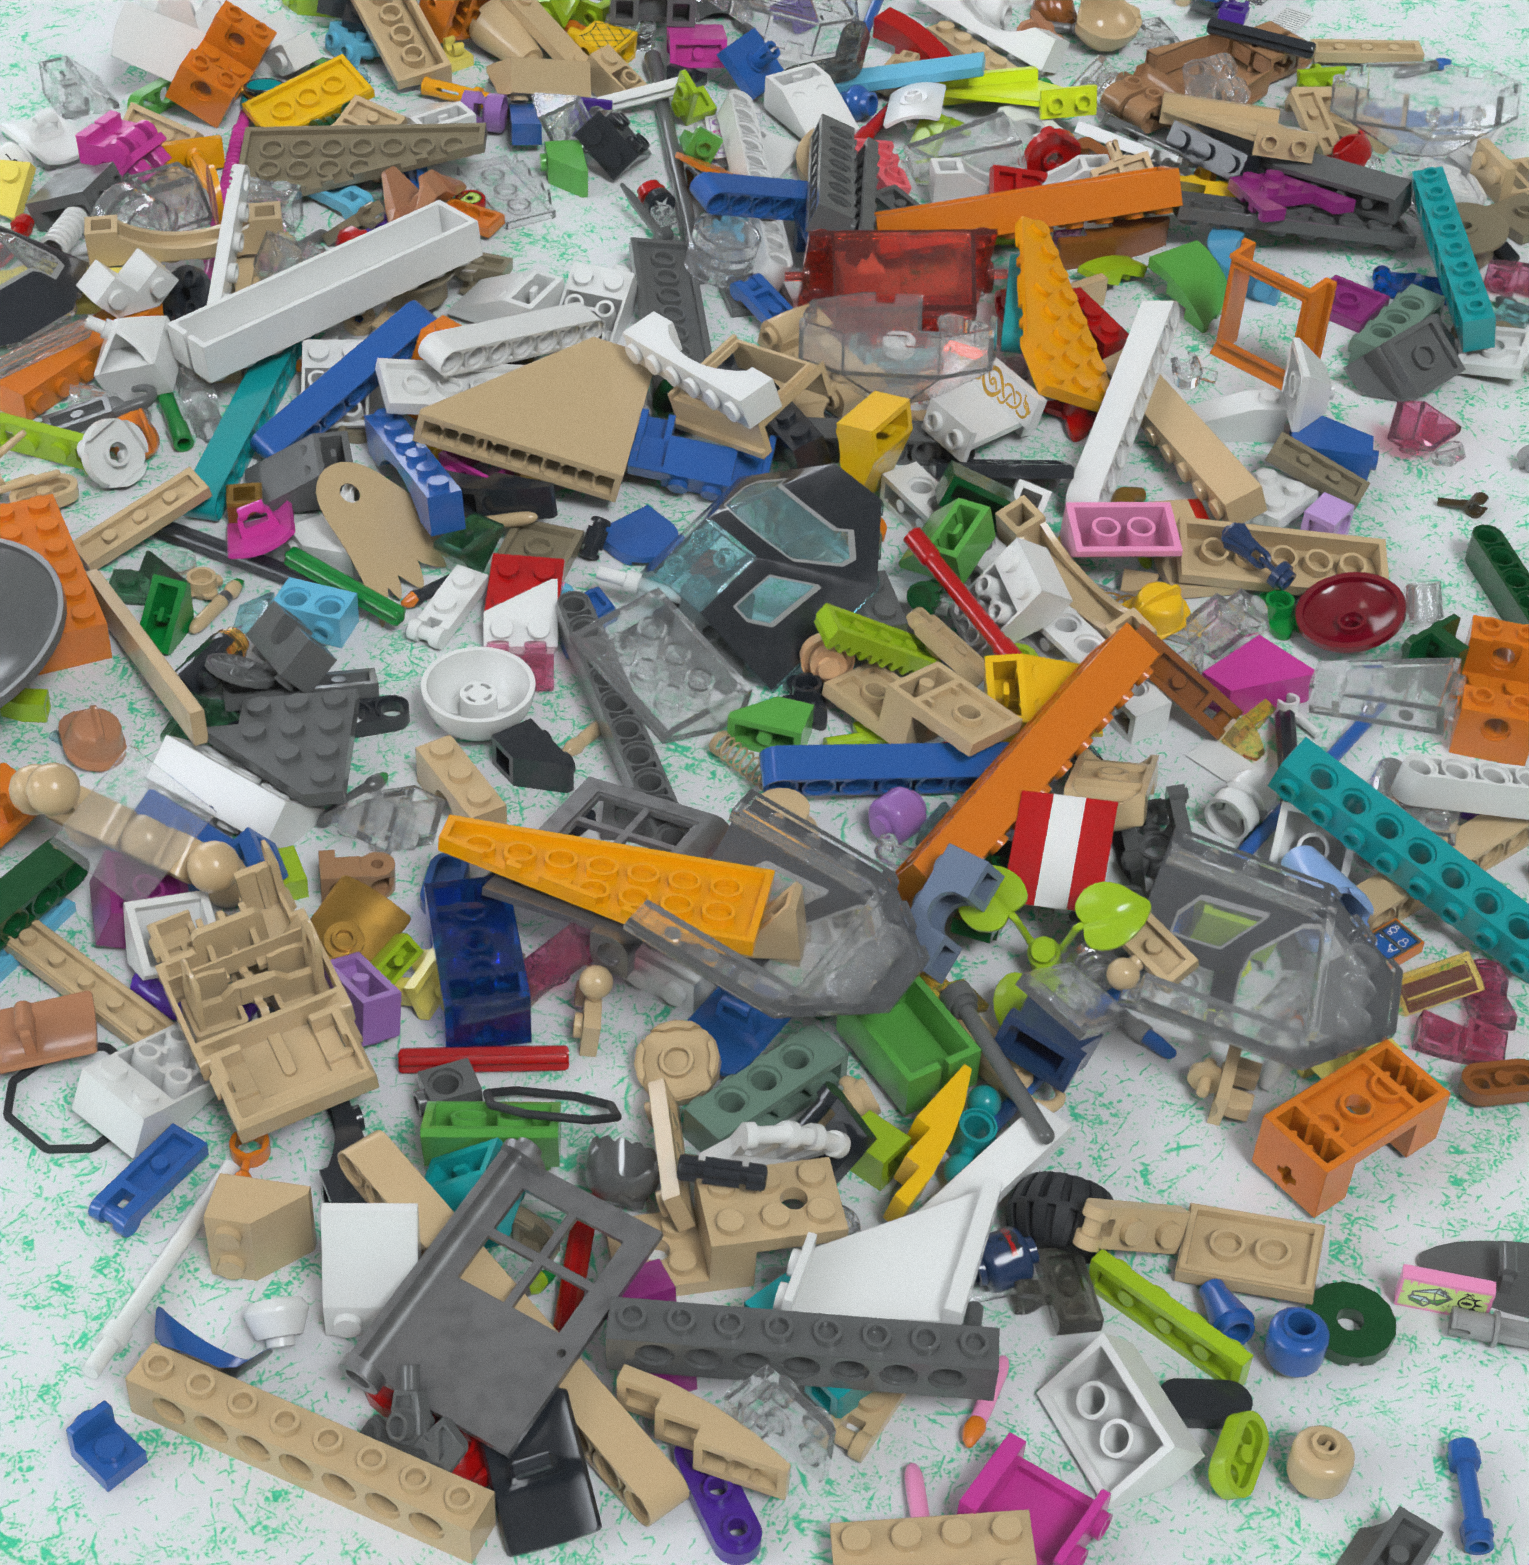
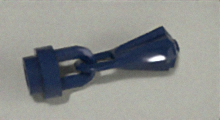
[1221,522,1296,591]

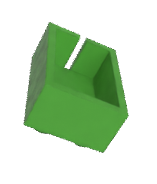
[836,975,982,1116]

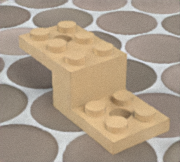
[821,661,1023,757]
[605,1157,849,1296]

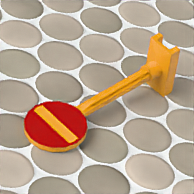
[161,135,225,225]

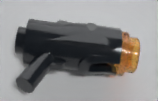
[175,627,250,701]

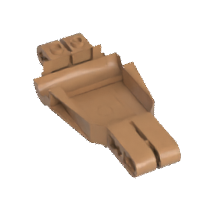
[1100,21,1316,134]

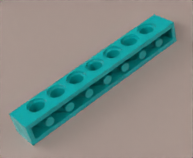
[1412,166,1496,352]
[1267,737,1529,984]

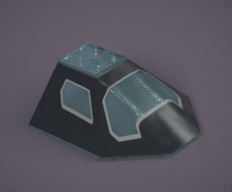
[640,464,884,693]

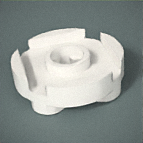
[77,418,149,488]

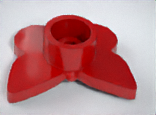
[1043,400,1098,442]

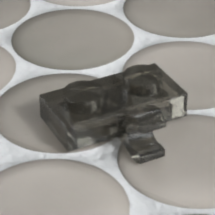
[1010,1248,1104,1335]

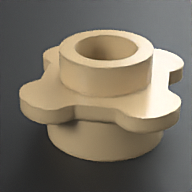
[187,567,223,600]

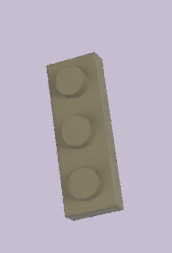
[1265,431,1370,510]

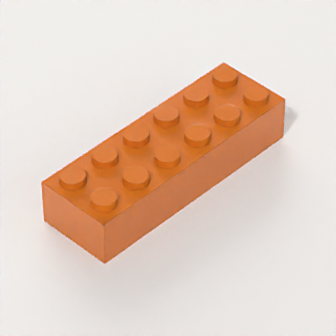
[0,494,112,675]

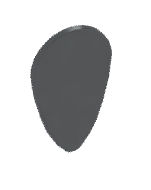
[1417,1241,1529,1318]

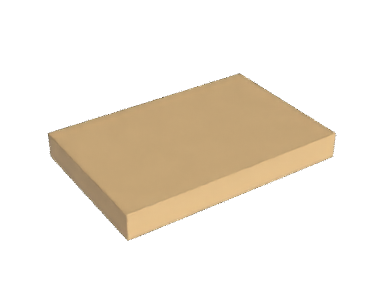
[1175,1203,1325,1305]

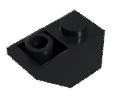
[491,718,576,793]

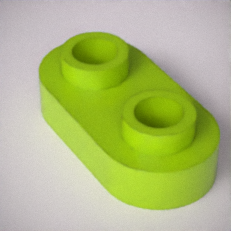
[1208,1411,1269,1500]

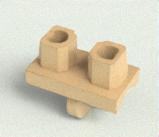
[1187,1040,1262,1126]

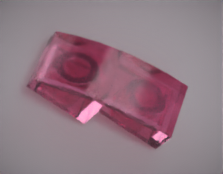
[1484,260,1529,297]
[1458,958,1518,1031]
[1412,1009,1508,1065]

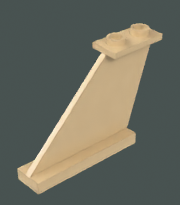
[1159,92,1318,164]

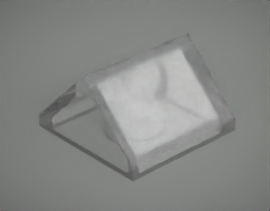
[531,93,591,154]

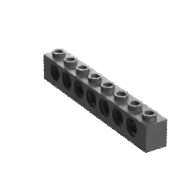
[805,113,857,246]
[605,1296,1000,1401]

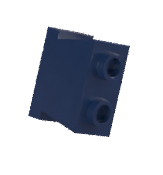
[994,989,1104,1093]

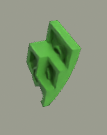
[1148,240,1227,333]

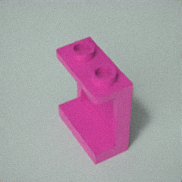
[666,24,727,68]
[957,1432,1113,1565]

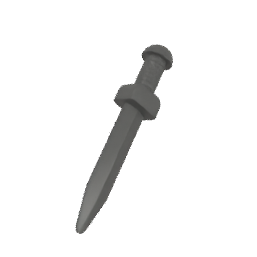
[620,183,674,240]

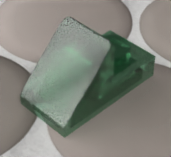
[109,550,187,606]

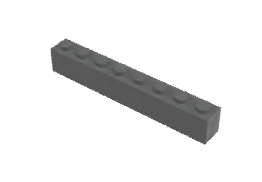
[1182,123,1412,225]

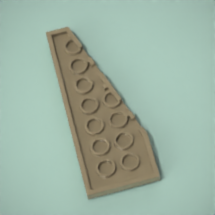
[239,123,487,199]

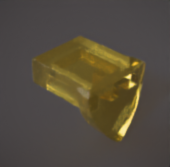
[1222,698,1276,761]

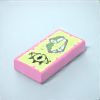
[1394,1264,1496,1315]

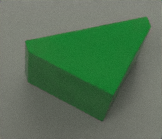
[140,574,194,655]

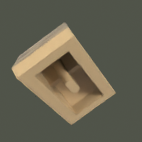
[739,881,807,960]

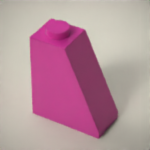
[1202,635,1317,715]

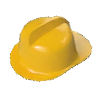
[1121,581,1190,640]

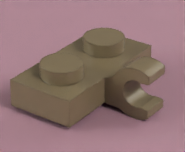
[321,199,385,246]
[455,252,513,295]

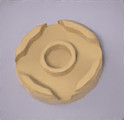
[634,1019,722,1106]

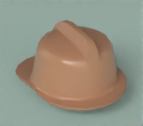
[58,705,127,772]

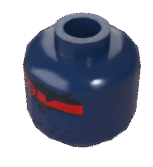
[975,1226,1039,1294]

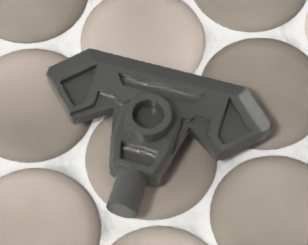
[359,1364,468,1473]

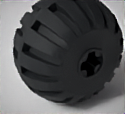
[1006,1171,1114,1264]

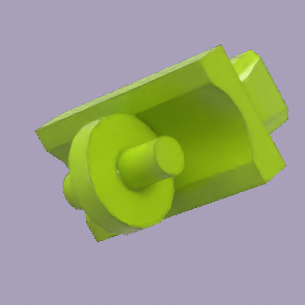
[1296,63,1348,87]

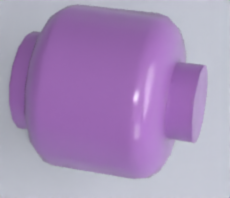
[868,786,927,845]

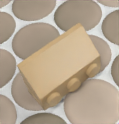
[486,57,591,106]

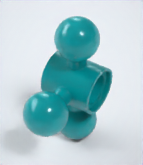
[943,1085,1002,1183]

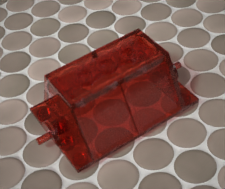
[784,227,1008,350]

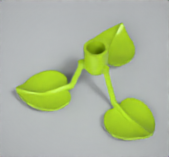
[958,865,1152,1027]

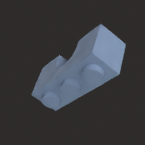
[908,843,1005,985]

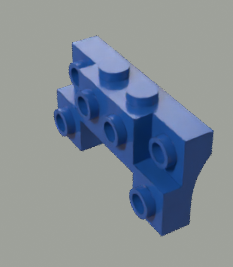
[627,408,777,502]

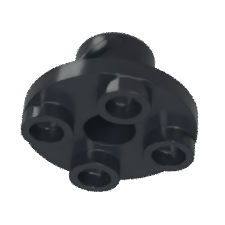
[162,265,211,321]

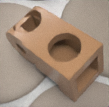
[318,850,396,902]

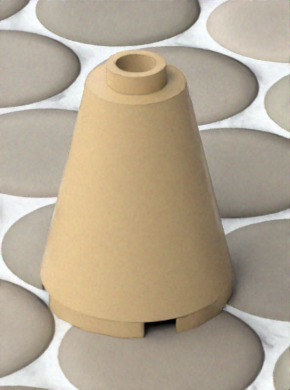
[469,0,543,60]

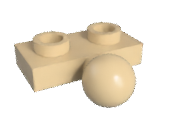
[1106,912,1199,992]
[572,964,613,1057]

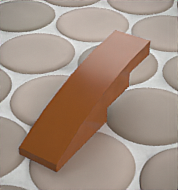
[1056,216,1170,270]

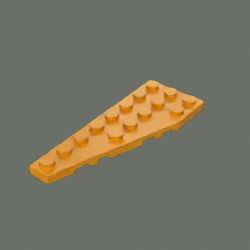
[1015,216,1110,412]

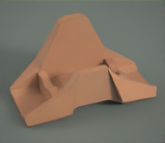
[381,166,467,223]

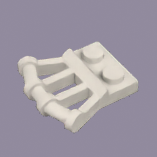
[697,1120,851,1167]

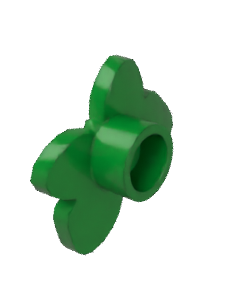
[1243,590,1300,641]

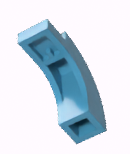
[1206,227,1285,306]

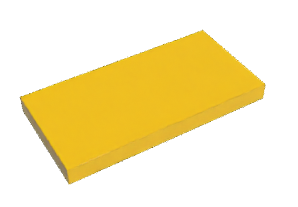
[242,54,375,127]

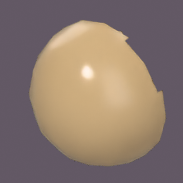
[1074,0,1142,51]

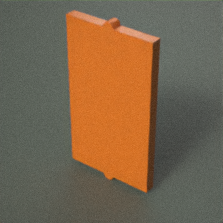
[675,152,733,174]

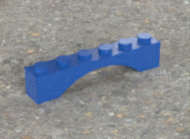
[364,408,466,537]

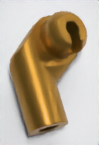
[1111,487,1146,502]

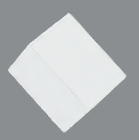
[123,891,216,980]

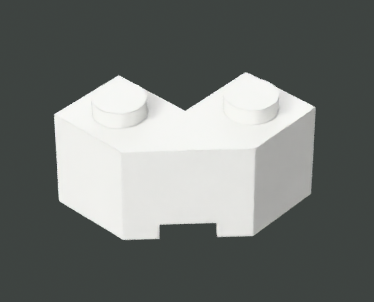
[259,9,322,77]
[76,248,179,318]

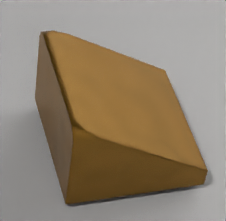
[226,482,263,523]

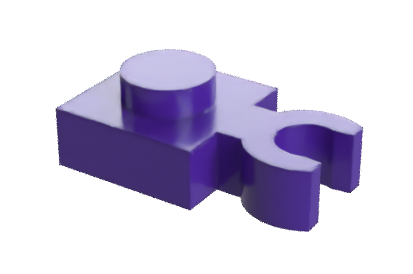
[1217,0,1251,25]

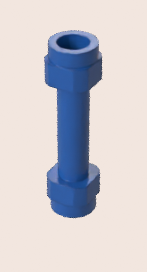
[1447,1437,1494,1555]

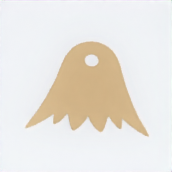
[316,462,486,628]

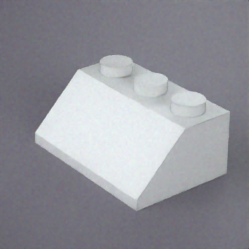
[1037,1332,1205,1509]

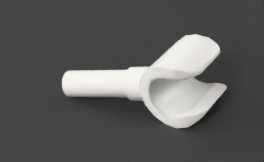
[1276,693,1321,738]

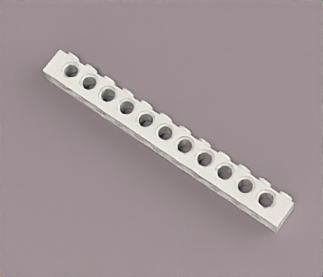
[880,462,1172,745]

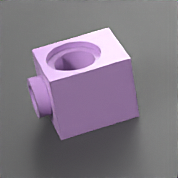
[1300,492,1355,535]

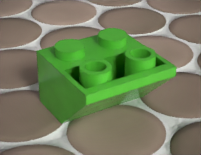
[898,498,996,584]

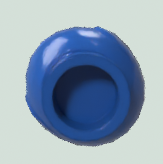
[840,85,878,121]

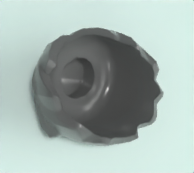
[585,1135,660,1210]

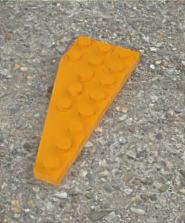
[438,814,775,956]

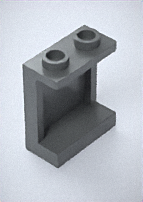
[25,161,127,231]

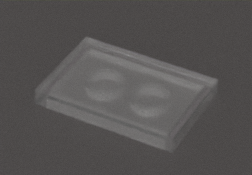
[1015,962,1132,1041]

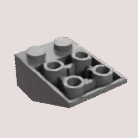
[245,431,353,516]

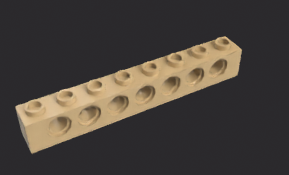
[125,1342,496,1564]

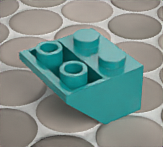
[424,1138,525,1249]

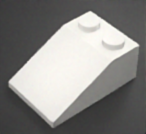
[321,1203,422,1338]

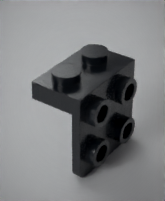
[574,110,652,181]

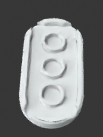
[1418,161,1487,205]

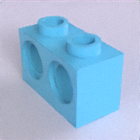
[271,577,359,648]

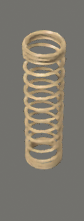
[709,731,763,791]

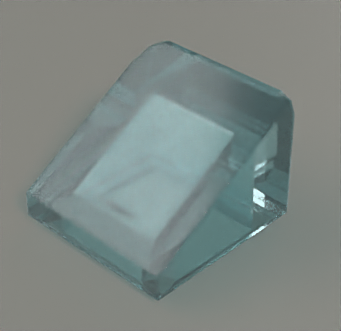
[233,592,275,634]

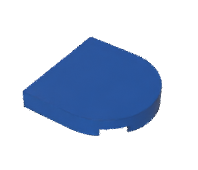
[603,505,679,566]

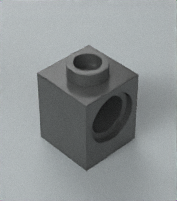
[413,1058,483,1117]

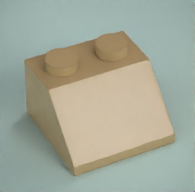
[203,1173,317,1281]

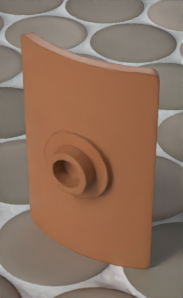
[0,991,98,1074]

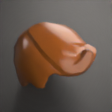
[1030,0,1077,24]

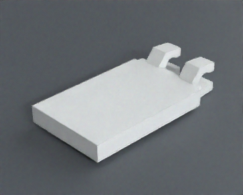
[1075,121,1194,176]

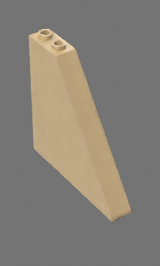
[412,337,652,502]

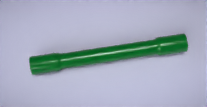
[157,392,194,452]

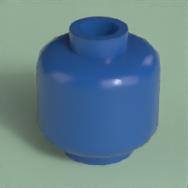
[1264,1307,1330,1378]

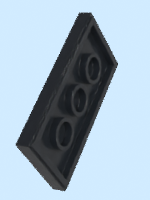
[928,459,1074,479]

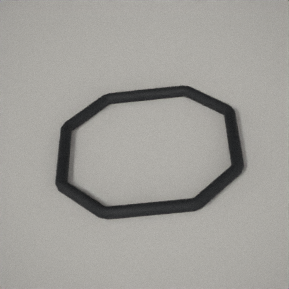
[3,1042,118,1154]
[483,1086,622,1125]

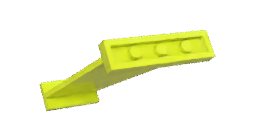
[938,66,1097,120]

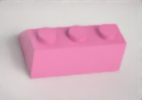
[1060,502,1183,558]

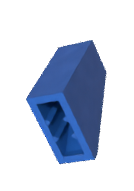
[1288,415,1379,481]

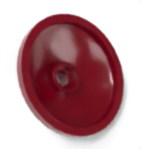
[1295,572,1407,653]

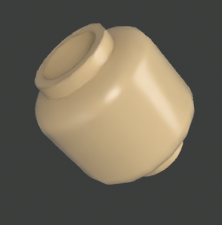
[1286,1425,1355,1500]

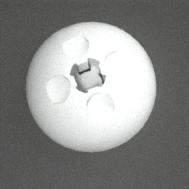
[421,647,535,741]

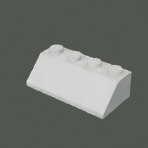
[146,735,325,848]

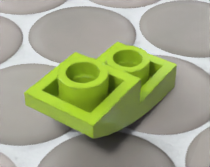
[1077,255,1148,286]

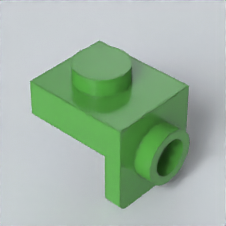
[679,126,723,163]

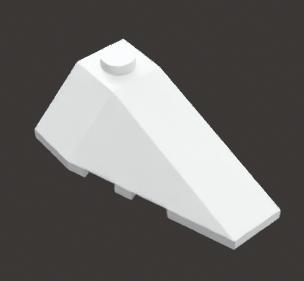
[1189,389,1288,442]

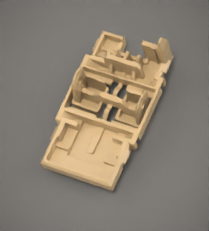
[146,840,379,1144]

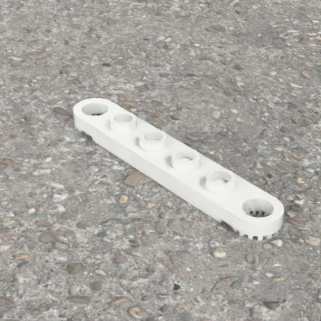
[207,164,250,305]

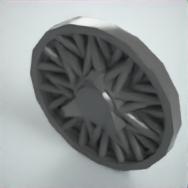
[204,653,276,689]

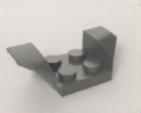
[1343,313,1466,403]

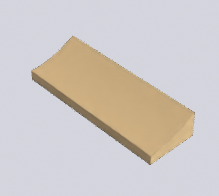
[351,0,452,90]
[1176,516,1389,596]

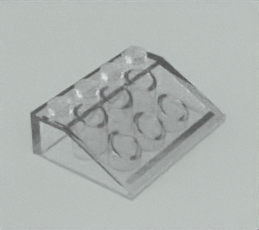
[569,587,753,744]

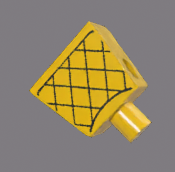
[567,21,638,64]

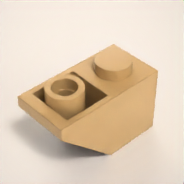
[586,44,648,97]

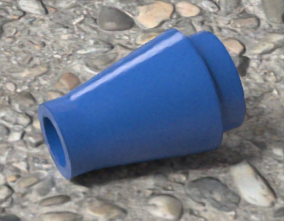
[1199,1279,1255,1345]

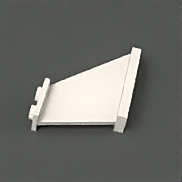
[921,341,1033,462]
[773,1177,1003,1325]

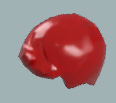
[1326,130,1373,167]

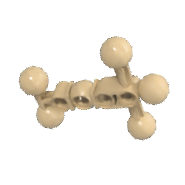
[9,762,246,908]

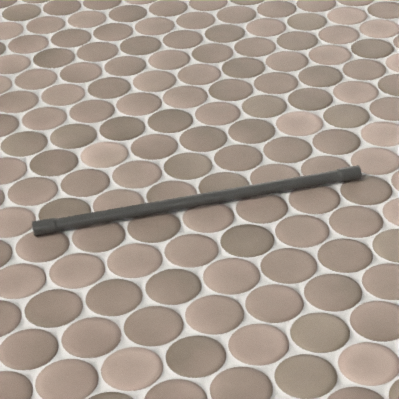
[644,50,710,285]

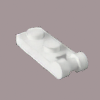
[406,564,489,650]

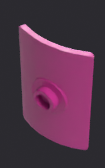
[226,499,296,559]

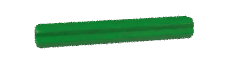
[284,547,406,626]

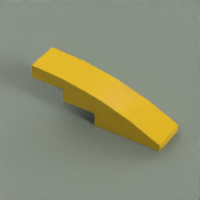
[883,1064,972,1222]

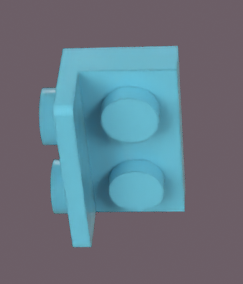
[325,21,380,71]

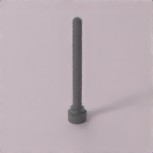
[940,981,1055,1145]

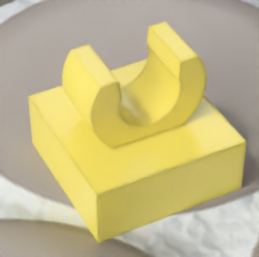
[443,35,474,73]

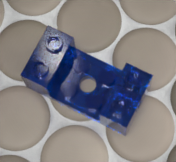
[424,876,532,1047]

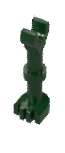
[906,578,948,615]

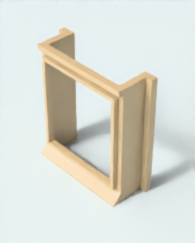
[668,334,837,459]

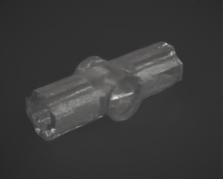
[175,363,222,443]

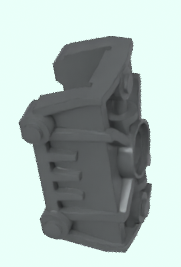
[1121,784,1193,899]

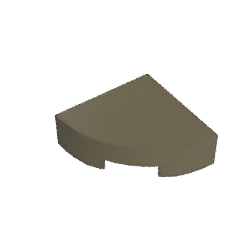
[512,1205,560,1261]

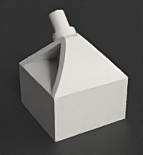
[84,315,180,401]

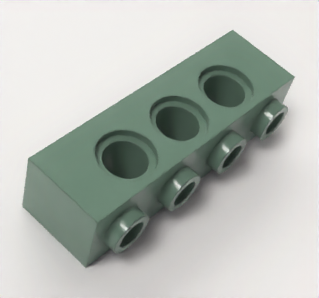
[1348,284,1446,365]
[683,1023,849,1152]

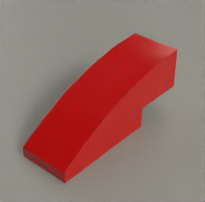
[872,7,953,60]

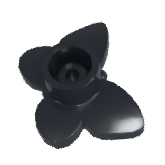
[783,672,828,731]

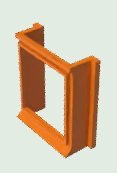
[1210,237,1337,390]

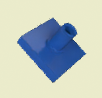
[716,27,785,100]

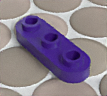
[674,1445,762,1565]

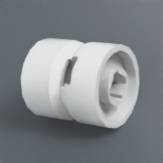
[1204,770,1276,842]

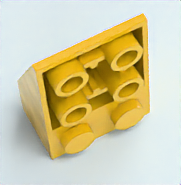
[836,391,913,493]
[983,653,1103,742]

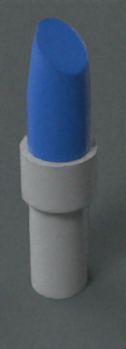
[1105,1002,1177,1059]

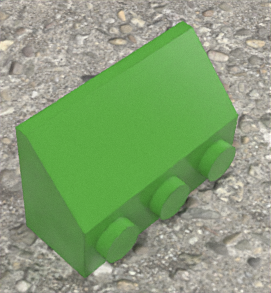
[420,1101,561,1171]

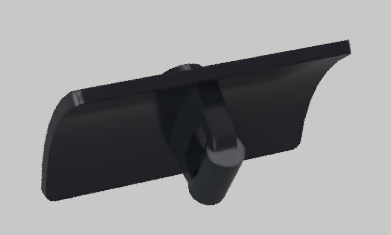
[479,1388,602,1557]

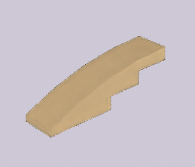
[617,1364,791,1501]

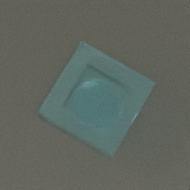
[1495,299,1529,329]

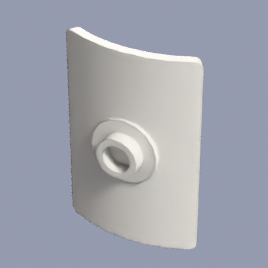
[883,82,946,130]
[0,107,80,165]

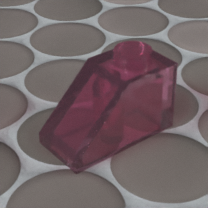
[1387,401,1462,455]

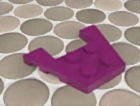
[1227,169,1356,223]

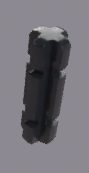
[677,1153,768,1192]

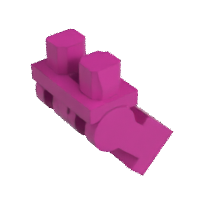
[75,110,172,185]

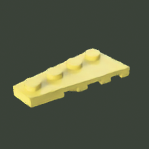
[0,160,36,221]

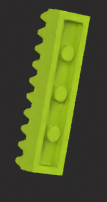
[814,603,942,675]

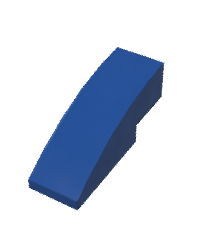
[508,103,542,145]

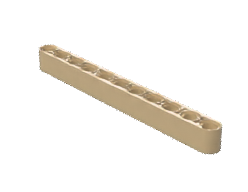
[338,1130,689,1527]

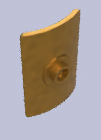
[310,875,411,962]

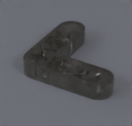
[783,20,870,84]

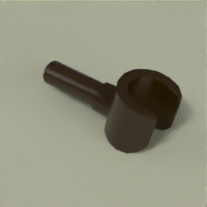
[1437,492,1489,518]

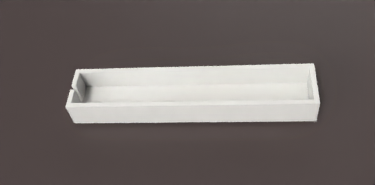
[167,200,483,383]

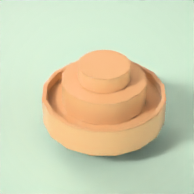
[799,633,855,683]

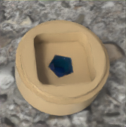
[343,308,375,336]

